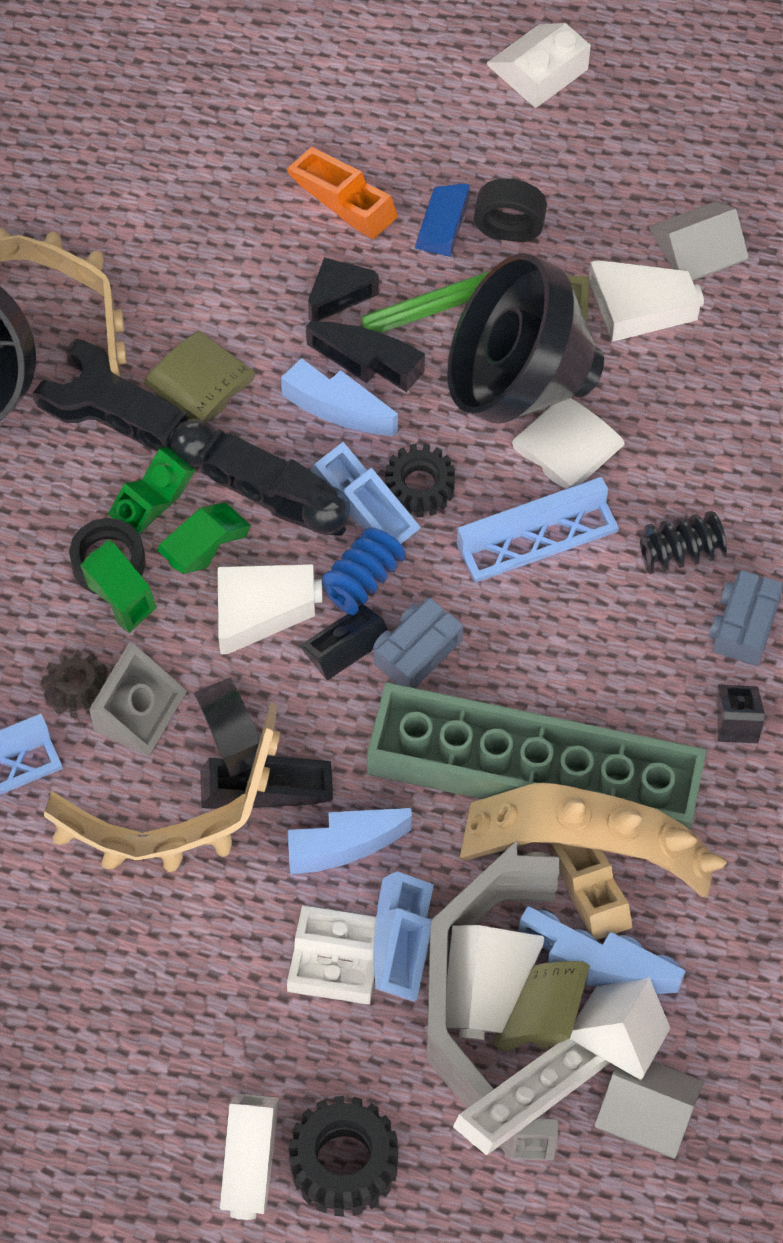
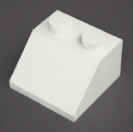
[487,23,591,108]

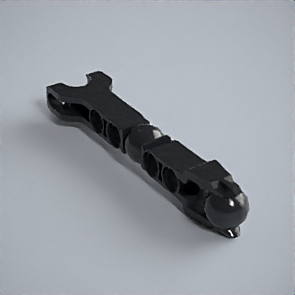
[32,339,350,536]

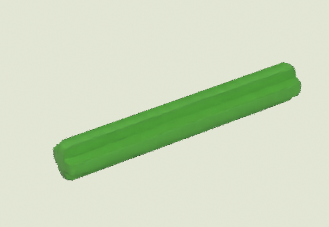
[362,271,490,333]

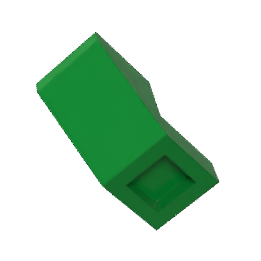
[108,447,195,534]
[157,502,251,574]
[80,539,157,633]

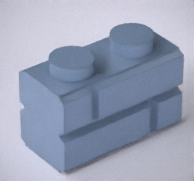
[709,570,783,666]
[373,598,463,688]

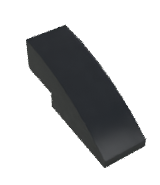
[306,321,425,393]
[194,677,269,777]
[200,756,333,809]

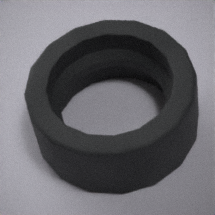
[473,179,547,243]
[69,518,146,594]

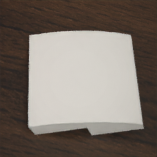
[512,398,625,489]
[287,905,376,1005]

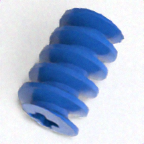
[322,527,406,615]

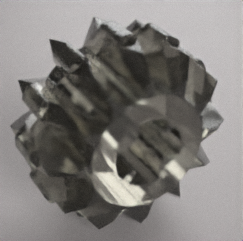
[41,649,108,720]

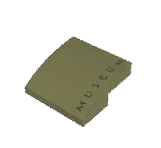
[144,330,255,422]
[493,961,590,1052]

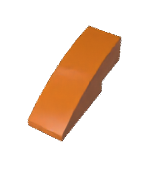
[287,147,398,239]

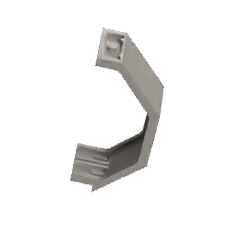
[427,841,559,1160]

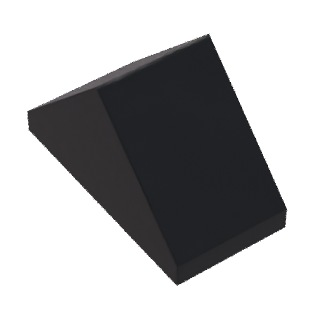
[308,257,379,321]
[718,684,765,744]

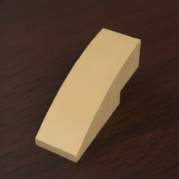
[548,843,632,940]

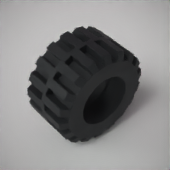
[289,1096,398,1217]

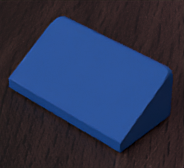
[415,184,470,257]

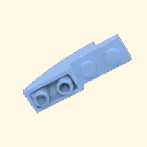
[518,906,685,994]

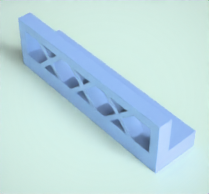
[457,477,619,583]
[0,714,63,795]

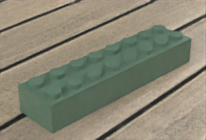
[367,682,707,830]

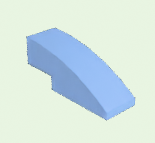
[281,358,398,436]
[310,442,421,544]
[288,808,412,875]
[374,871,434,1001]

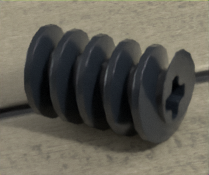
[640,511,727,575]

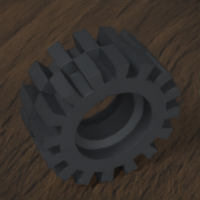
[385,443,455,517]

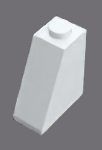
[589,260,704,342]
[218,564,322,654]
[446,925,544,1040]
[220,1094,280,1220]

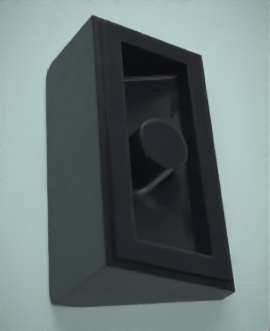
[299,604,388,680]

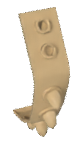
[0,228,127,377]
[44,702,280,872]
[460,783,727,897]

